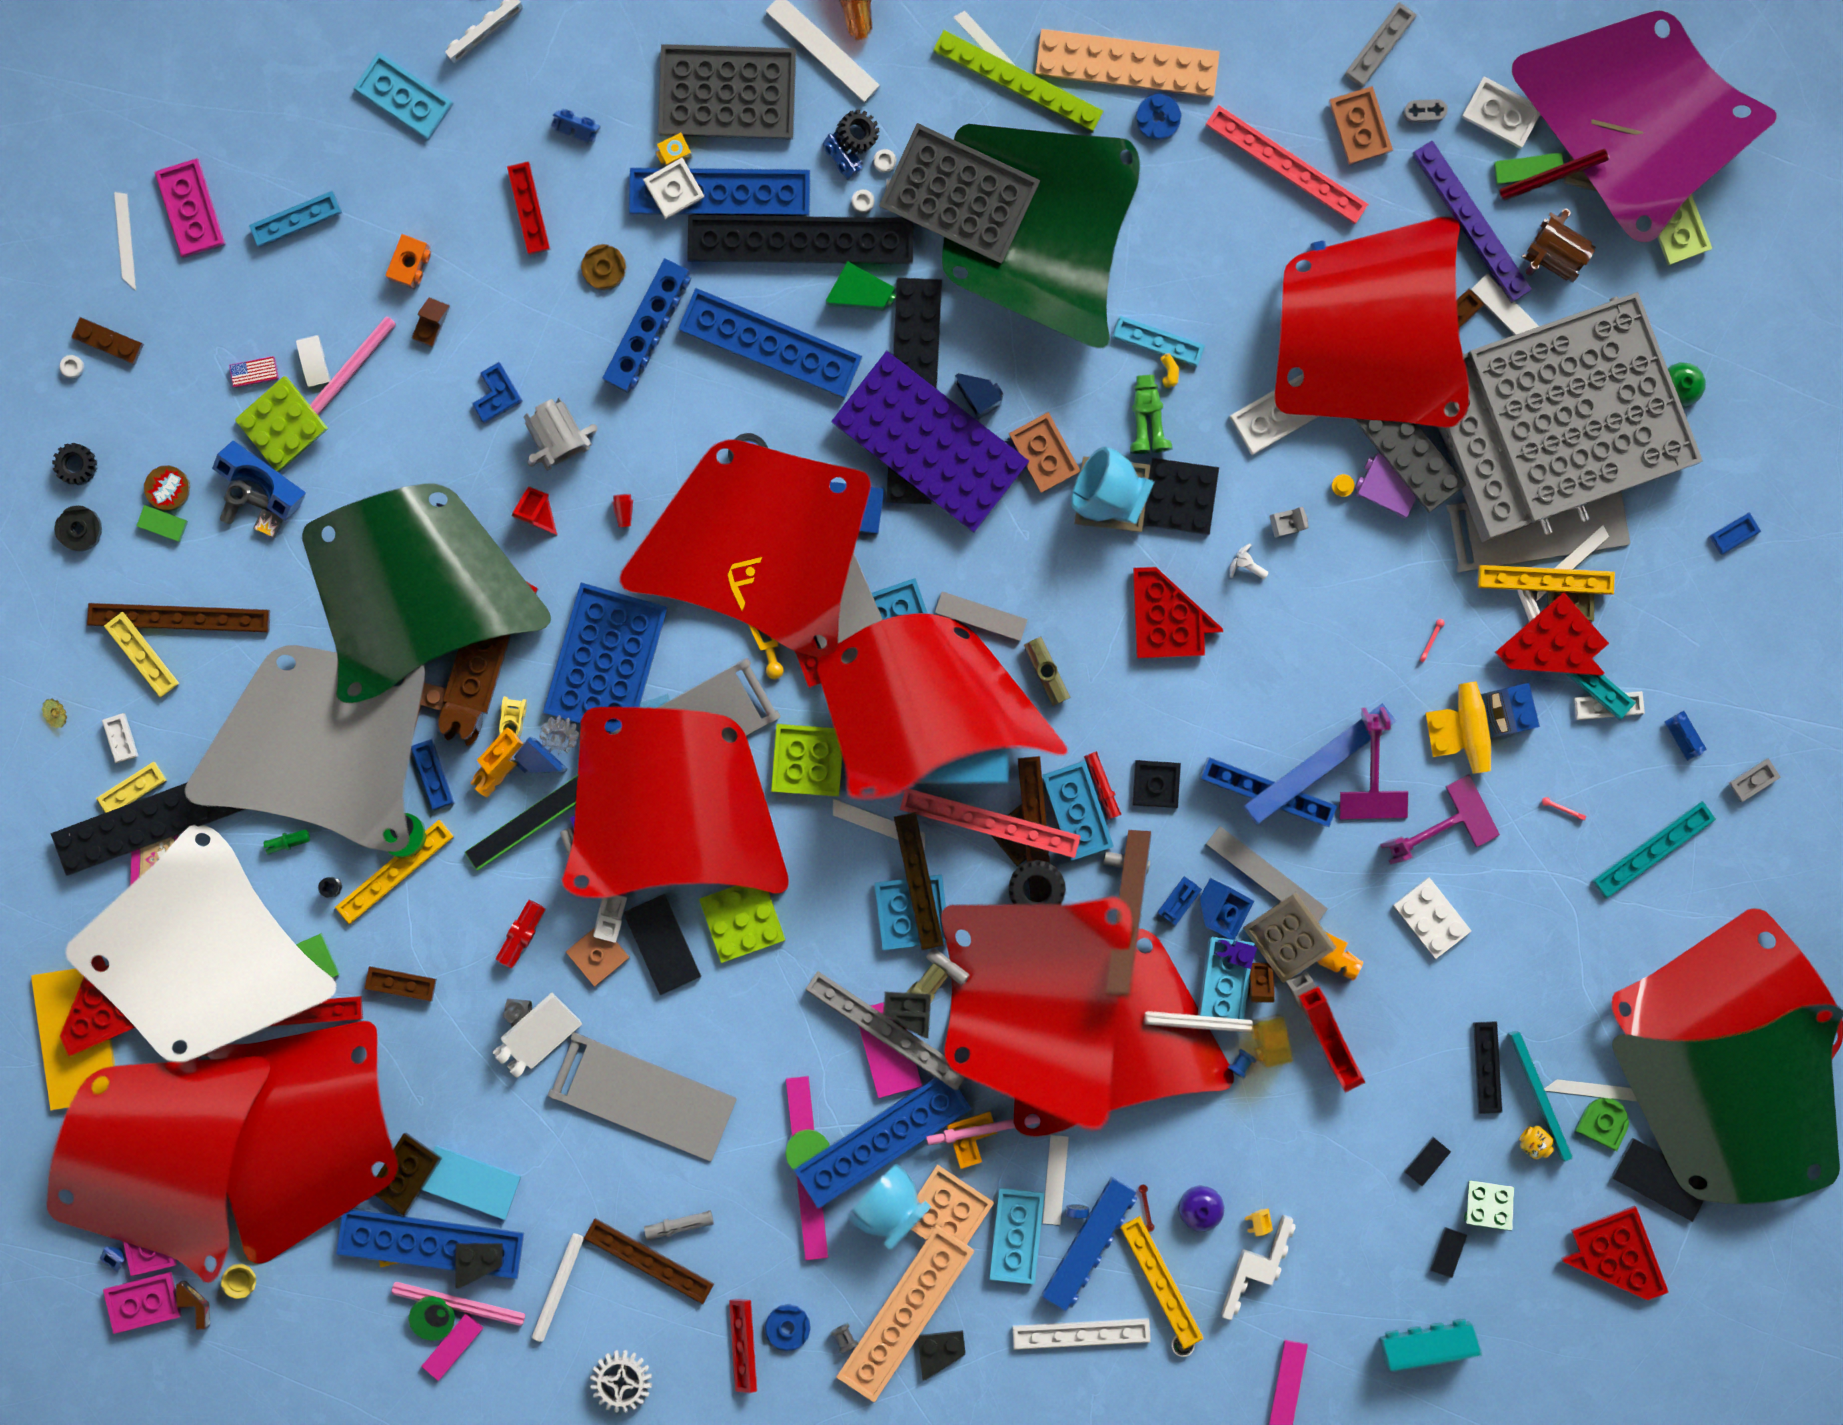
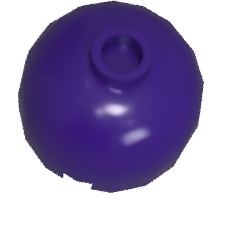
[1179,1185,1225,1232]

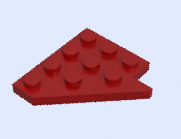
[1133,567,1223,658]
[1494,592,1609,676]
[59,955,136,1057]
[1561,1206,1669,1300]

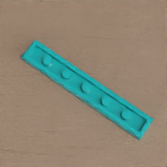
[1592,801,1716,899]
[1508,1031,1573,1162]

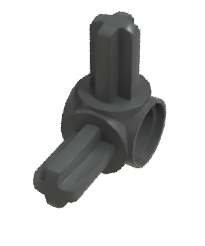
[220,480,268,524]
[503,998,532,1028]

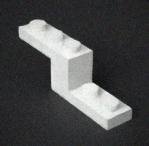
[1221,1214,1295,1320]

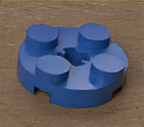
[1136,93,1182,140]

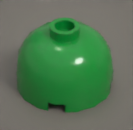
[1667,362,1706,408]

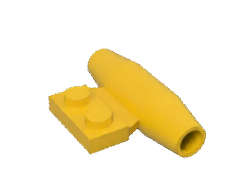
[1426,682,1491,774]

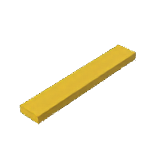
[1478,565,1615,595]
[335,820,454,925]
[1120,1216,1204,1349]

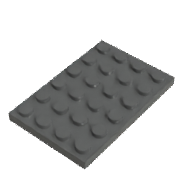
[658,44,796,139]
[879,123,1040,264]

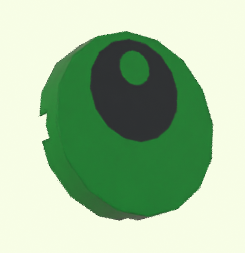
[383,813,426,858]
[408,1296,455,1341]

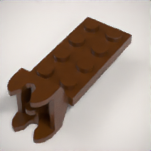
[439,634,511,746]

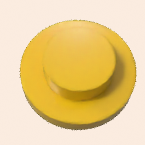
[1332,474,1355,497]

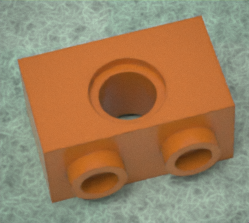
[385,234,431,289]

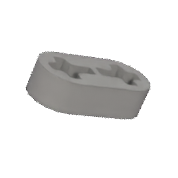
[1403,99,1448,123]

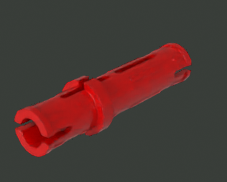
[1084,751,1122,820]

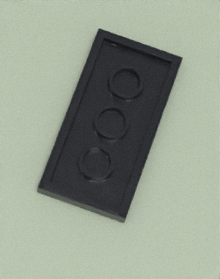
[623,894,702,995]
[1611,1138,1708,1222]

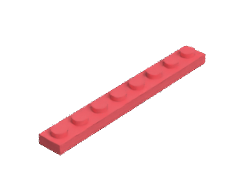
[1205,105,1368,224]
[900,788,1081,858]

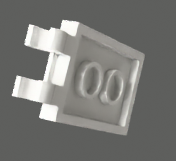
[493,993,582,1078]

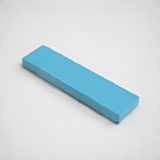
[1112,316,1205,367]

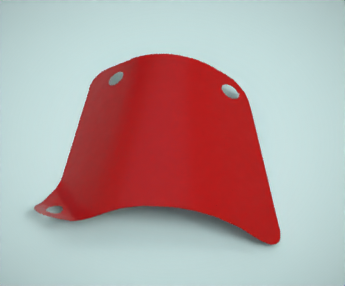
[1275,217,1469,428]
[619,439,871,657]
[817,613,1068,798]
[562,707,789,898]
[941,897,1132,1129]
[1612,908,1843,1059]
[1013,928,1234,1137]
[187,1021,398,1264]
[47,1056,270,1283]

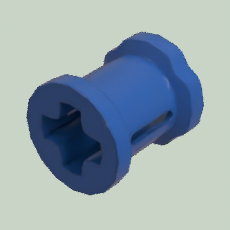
[1228,1049,1257,1079]

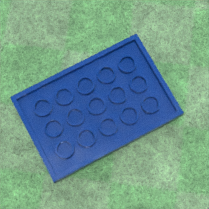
[543,582,668,732]

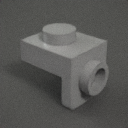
[1269,507,1309,537]

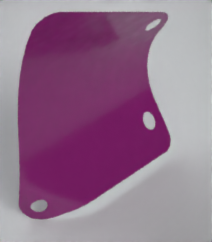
[1512,11,1777,242]

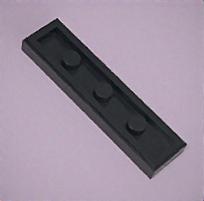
[1473,1021,1502,1114]

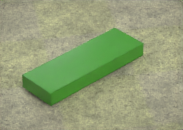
[1494,153,1563,185]

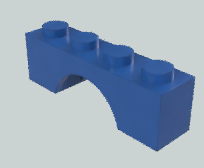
[212,440,306,521]

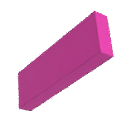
[421,1313,484,1381]

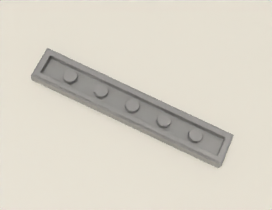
[1206,826,1328,922]

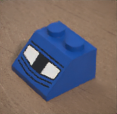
[1481,683,1540,738]

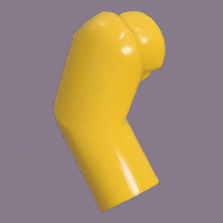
[1160,353,1179,388]

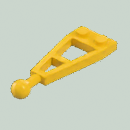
[728,557,784,679]

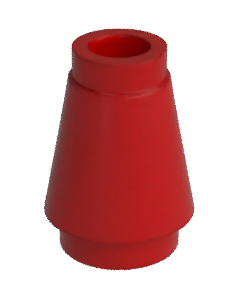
[611,494,634,527]

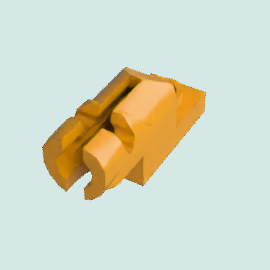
[470,728,523,798]
[1317,932,1363,981]

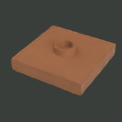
[566,928,630,987]

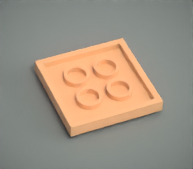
[911,1164,994,1245]

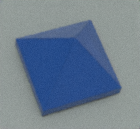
[100,1246,124,1272]

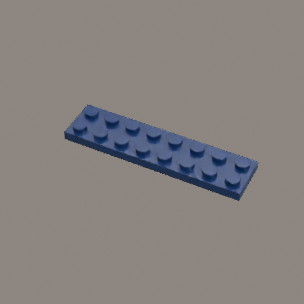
[629,168,810,216]
[678,288,862,398]
[793,1077,971,1209]
[336,1209,525,1279]

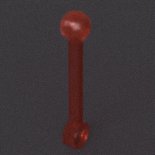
[1139,1184,1155,1232]

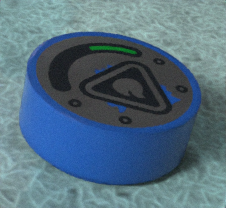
[1066,1204,1089,1219]

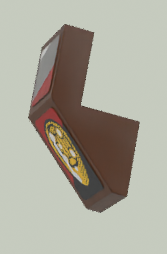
[176,1281,210,1329]

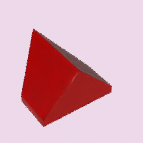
[512,486,557,535]

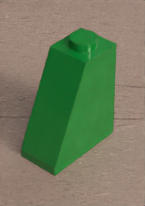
[825,261,897,311]

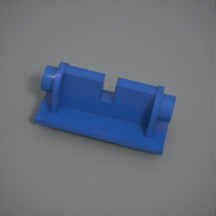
[551,109,600,143]
[822,132,863,180]
[1664,710,1707,761]
[1157,876,1202,926]

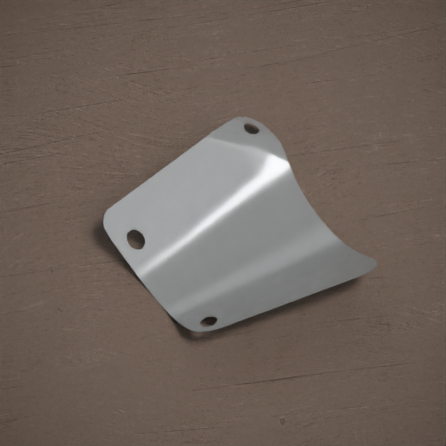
[185,645,425,851]

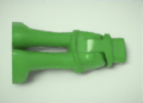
[1130,375,1173,454]

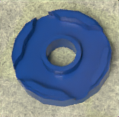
[765,1304,811,1351]

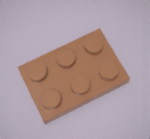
[1329,86,1393,165]
[1009,412,1081,493]

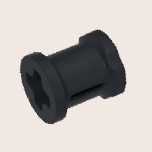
[318,877,342,898]

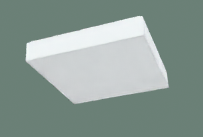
[643,158,705,220]

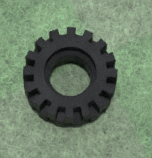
[835,110,879,154]
[52,443,97,485]

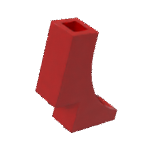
[1298,986,1366,1093]

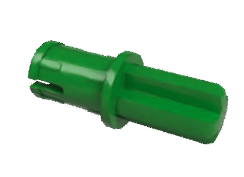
[264,829,310,855]

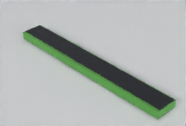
[465,775,579,871]

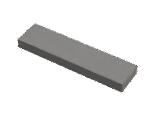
[1344,2,1417,87]
[935,591,1028,641]

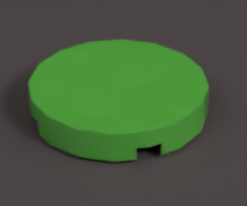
[785,1129,830,1169]

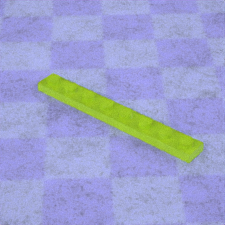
[933,30,1104,132]

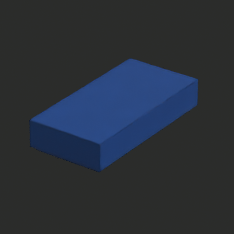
[1710,512,1761,555]

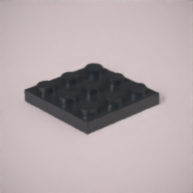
[1143,458,1219,535]

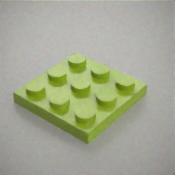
[234,376,328,472]
[771,724,842,797]
[699,885,786,963]

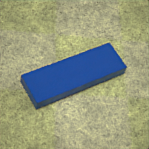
[411,739,455,810]

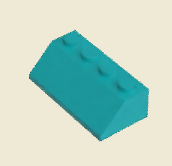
[1380,1319,1482,1371]

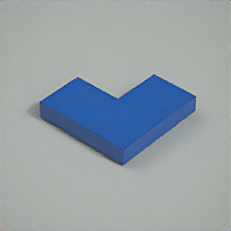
[472,362,523,424]

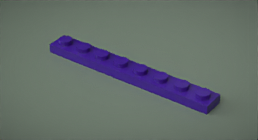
[1412,140,1532,303]

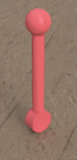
[1419,619,1445,662]
[1542,797,1587,821]

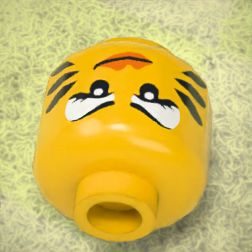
[1519,1126,1554,1160]

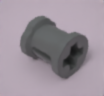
[830,1323,858,1353]

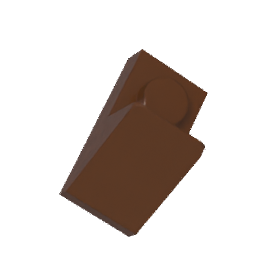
[412,297,450,348]
[1248,963,1275,1003]

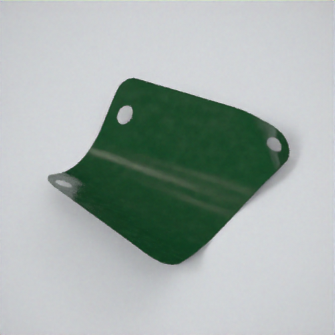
[942,124,1140,348]
[302,484,551,703]
[1612,1004,1843,1204]

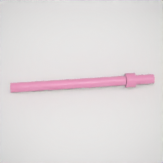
[927,1114,1040,1146]

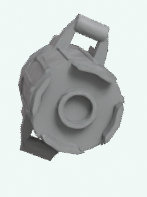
[523,397,598,471]

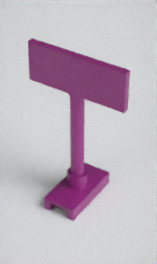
[1339,707,1408,819]
[1380,774,1500,864]

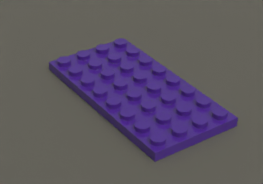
[831,350,1029,533]

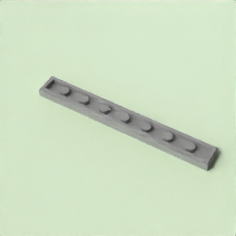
[805,971,966,1091]

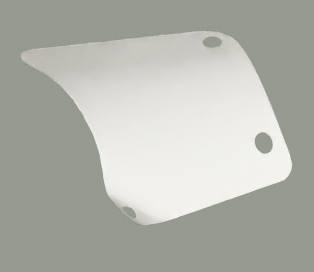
[66,825,336,1062]

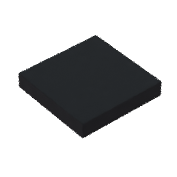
[1132,760,1181,808]

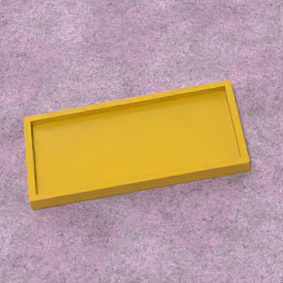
[31,968,115,1110]

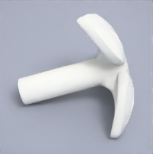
[1230,544,1268,579]

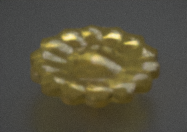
[42,698,67,729]

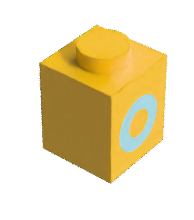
[656,133,692,166]

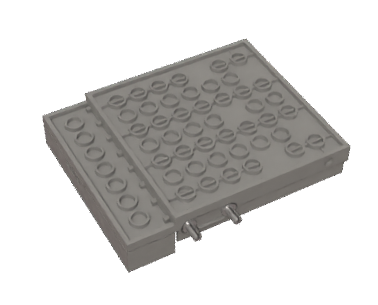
[1438,292,1703,543]

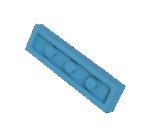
[249,191,342,247]

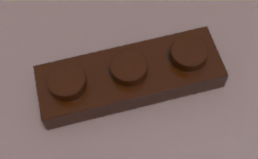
[71,317,144,365]
[364,966,437,1001]

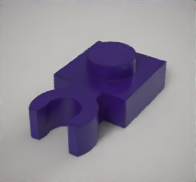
[1214,939,1257,969]

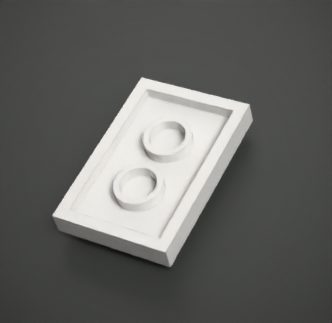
[1461,76,1540,149]
[1393,877,1471,959]

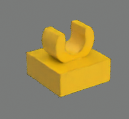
[1245,1208,1273,1236]

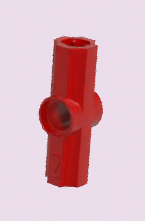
[495,899,546,968]

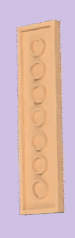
[1036,29,1220,98]
[836,1225,974,1402]

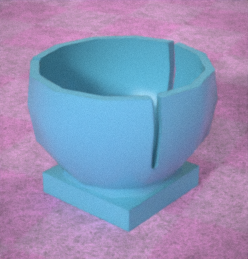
[1071,447,1154,524]
[847,1164,931,1250]

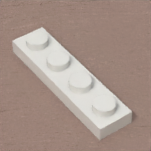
[445,0,523,63]

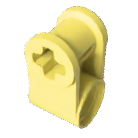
[499,696,527,738]

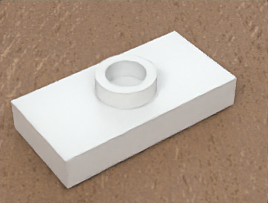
[102,713,138,763]

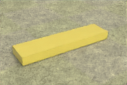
[104,612,180,698]

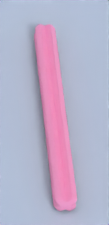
[310,317,396,415]
[392,1282,525,1326]

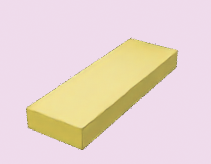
[96,762,167,813]

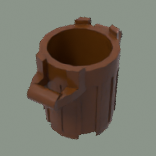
[1522,208,1596,282]

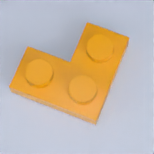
[947,1111,997,1169]

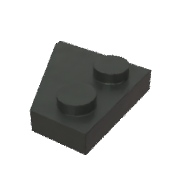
[883,992,931,1038]
[456,1243,503,1288]
[918,1330,966,1380]

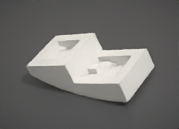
[296,335,330,387]
[593,895,627,943]

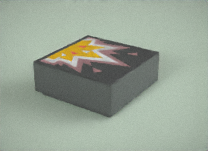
[253,509,283,539]

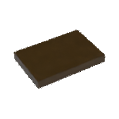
[375,1133,442,1216]

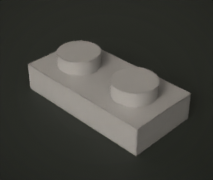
[1729,758,1781,802]

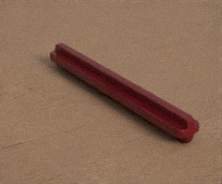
[1499,149,1609,200]

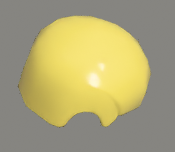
[221,1264,256,1299]

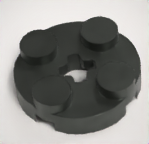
[54,506,102,551]

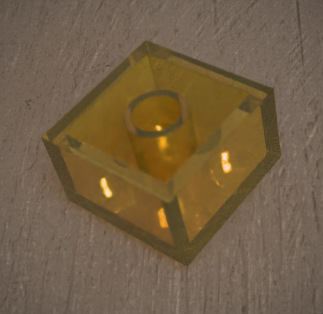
[1251,1014,1293,1068]

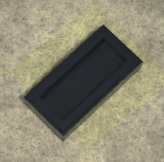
[1404,1136,1451,1186]
[1430,1227,1467,1278]

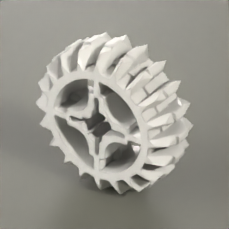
[590,1350,652,1413]

